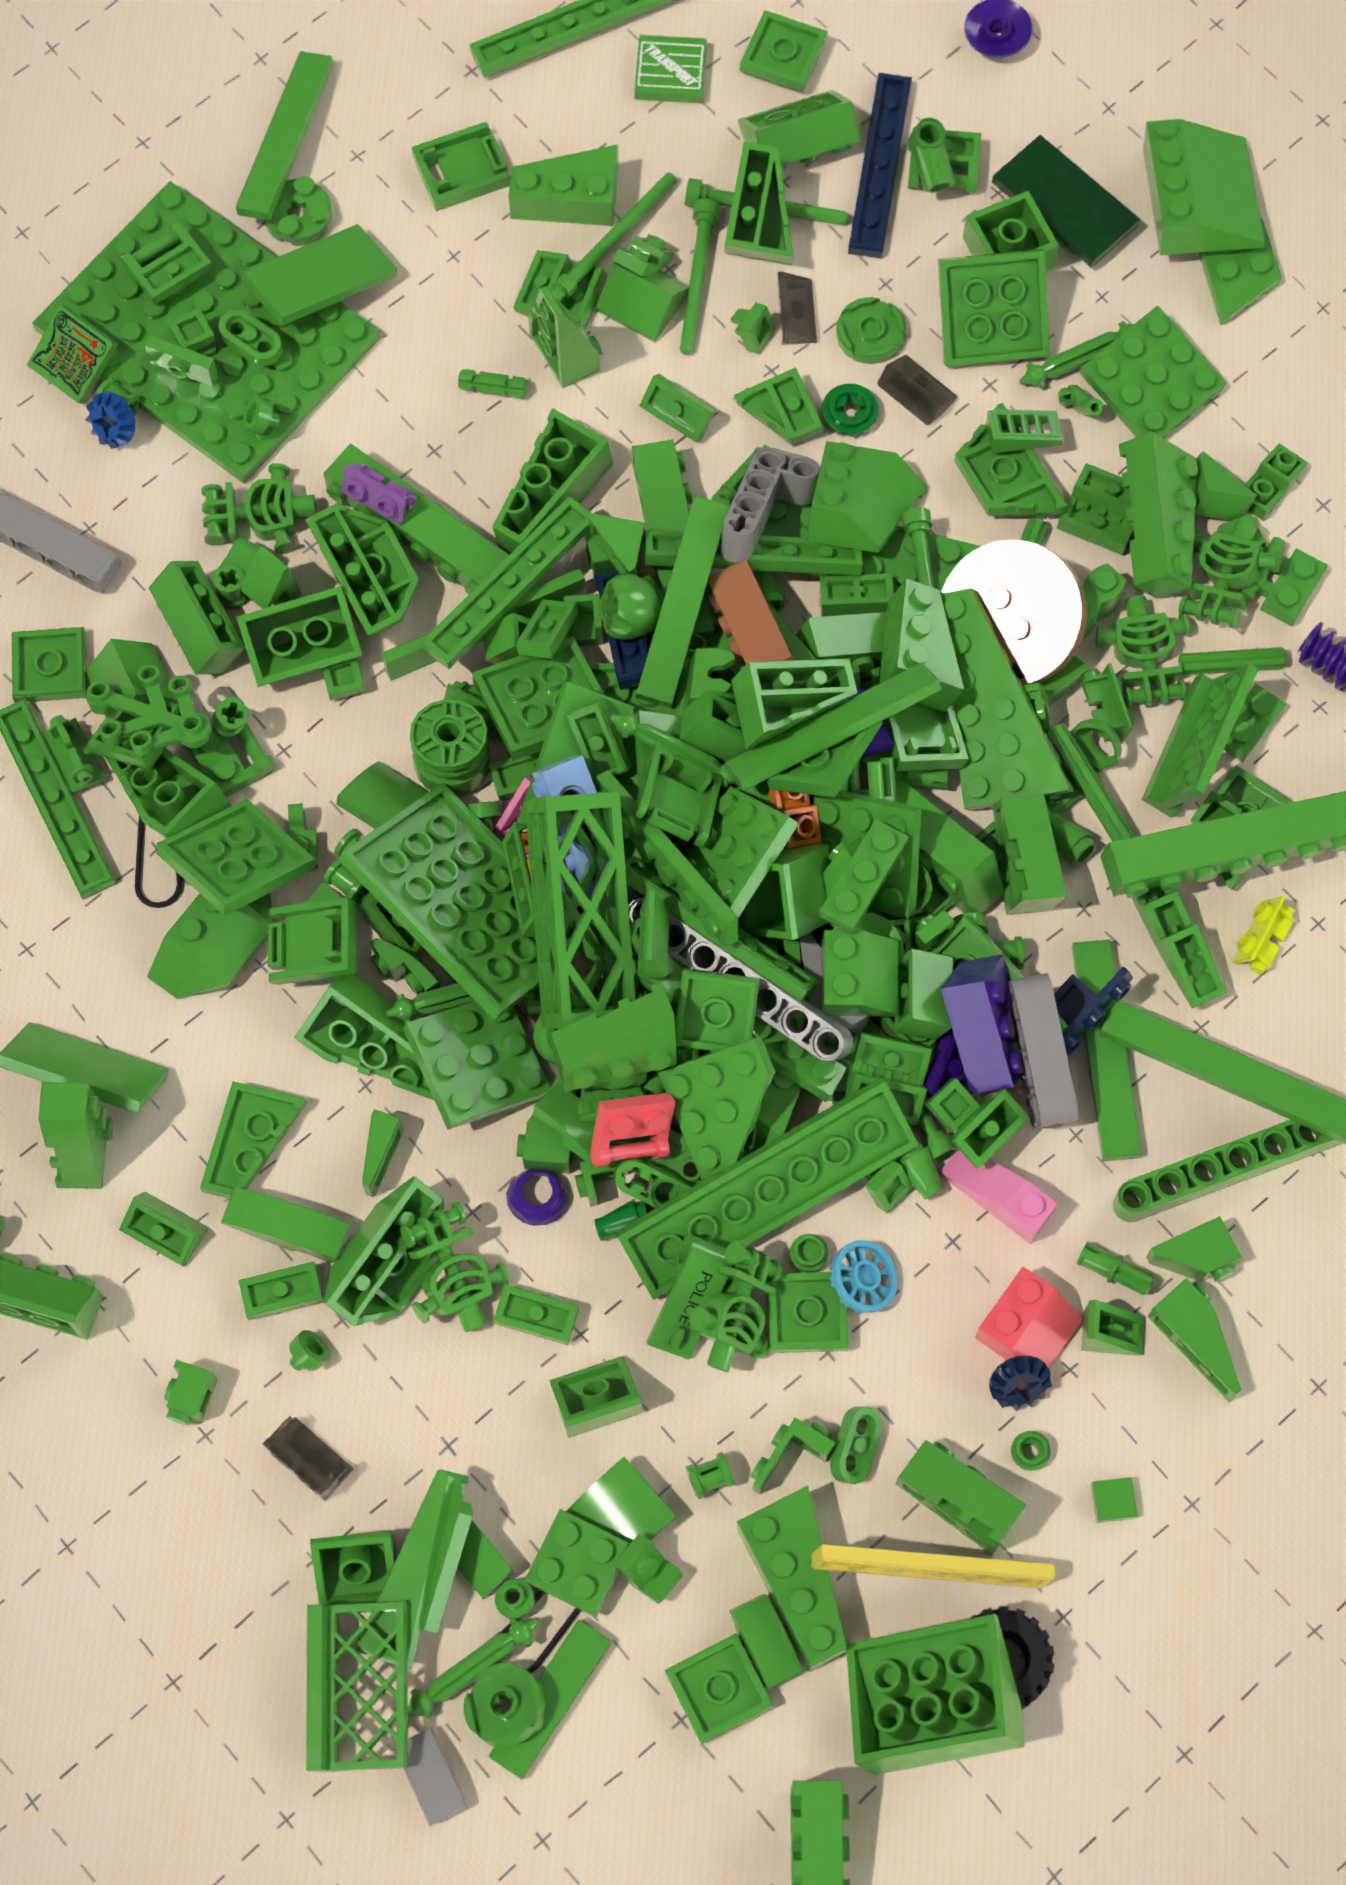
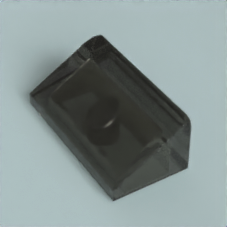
[777,272,817,345]
[878,355,957,425]

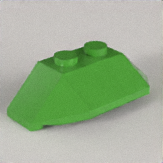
[305,503,420,638]
[147,892,273,999]
[323,1176,444,1326]

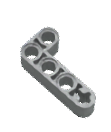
[720,447,820,563]
[1008,973,1078,1128]

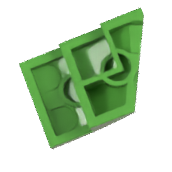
[1191,765,1292,890]

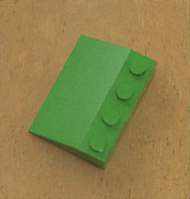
[1143,119,1265,255]
[846,1614,1025,1775]

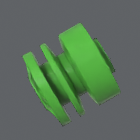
[410,699,490,796]

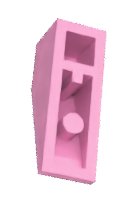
[939,1149,1058,1244]

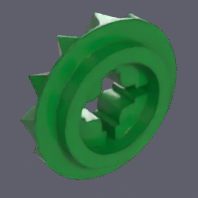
[822,383,878,438]

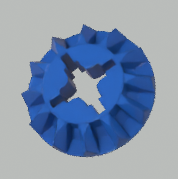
[85,392,135,449]

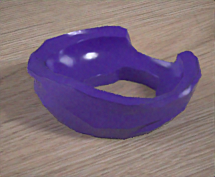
[506,1169,570,1226]

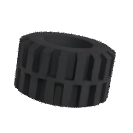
[970,1606,1055,1710]

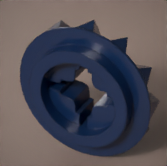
[989,1355,1052,1411]

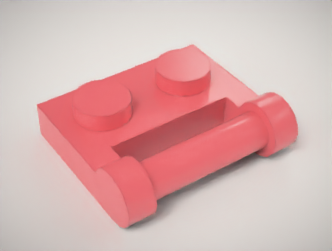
[590,1093,675,1167]

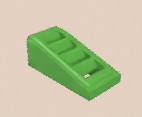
[986,409,1063,454]
[362,1109,404,1197]

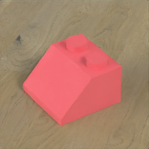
[975,1266,1083,1368]

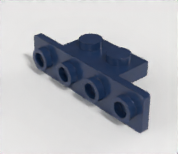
[1021,966,1133,1087]

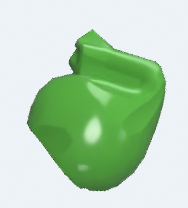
[600,573,665,640]

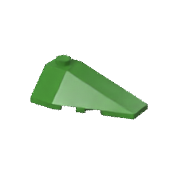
[528,286,602,388]
[105,748,232,838]

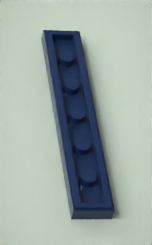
[848,72,912,259]

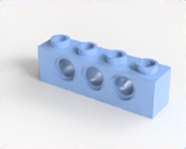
[532,756,636,910]

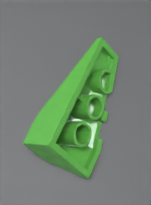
[294,974,434,1100]

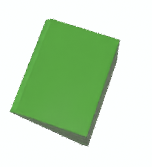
[596,262,689,342]
[85,638,178,722]
[549,1356,642,1438]
[310,1531,397,1605]

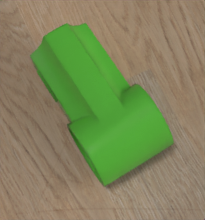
[907,118,955,194]

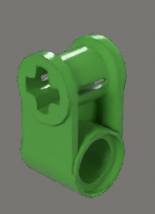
[213,537,273,609]

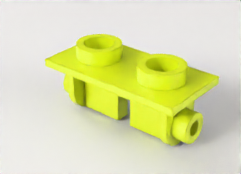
[1232,896,1295,974]

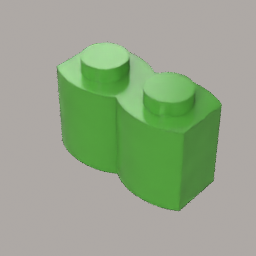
[1082,563,1126,639]

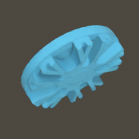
[829,1240,898,1314]

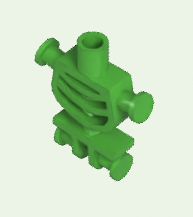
[201,463,317,554]
[1179,517,1281,629]
[1096,595,1191,708]
[400,1202,509,1332]
[690,1241,782,1372]

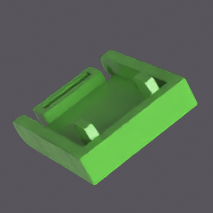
[411,122,511,211]
[884,703,968,771]
[633,745,722,848]
[268,897,356,985]

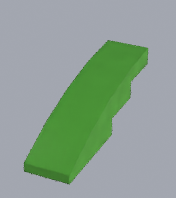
[1132,886,1227,1008]

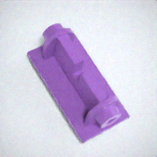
[341,463,417,526]

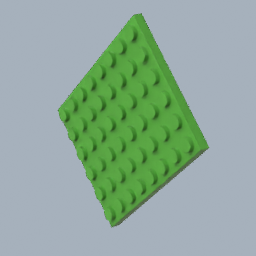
[32,181,381,484]

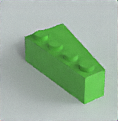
[493,408,613,555]
[895,775,1004,913]
[736,1485,847,1672]

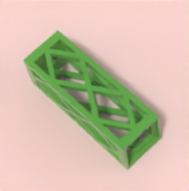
[525,791,635,1029]

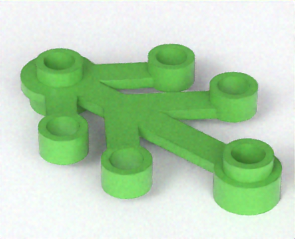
[86,665,212,756]

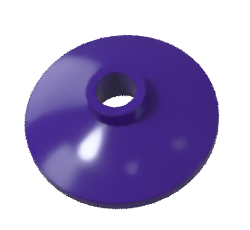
[964,0,1032,58]

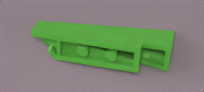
[356,1469,473,1670]

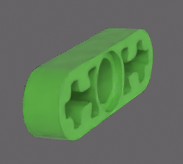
[614,1158,695,1208]

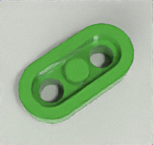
[219,309,283,366]
[830,1406,882,1484]

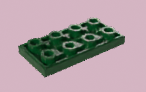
[992,135,1140,268]

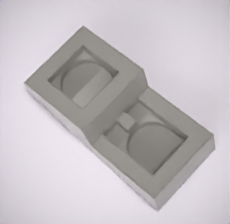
[394,1727,467,1826]

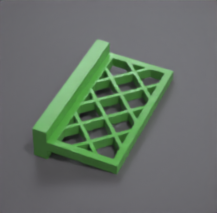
[1141,663,1259,818]
[306,1601,408,1773]

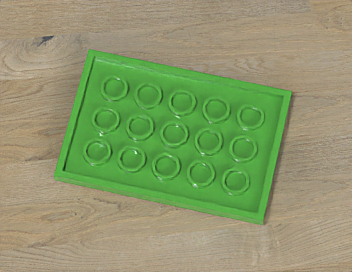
[339,783,584,1020]

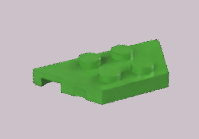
[1198,218,1281,325]
[955,403,1067,516]

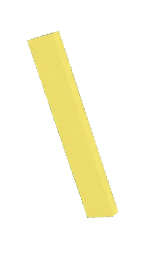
[812,1544,1055,1589]

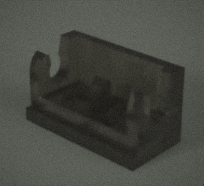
[263,1416,354,1502]

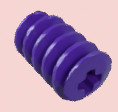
[1298,622,1346,690]

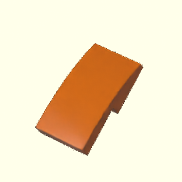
[767,783,821,848]

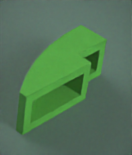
[220,1187,350,1263]

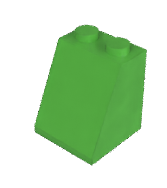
[741,843,831,940]

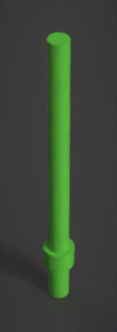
[551,172,677,301]

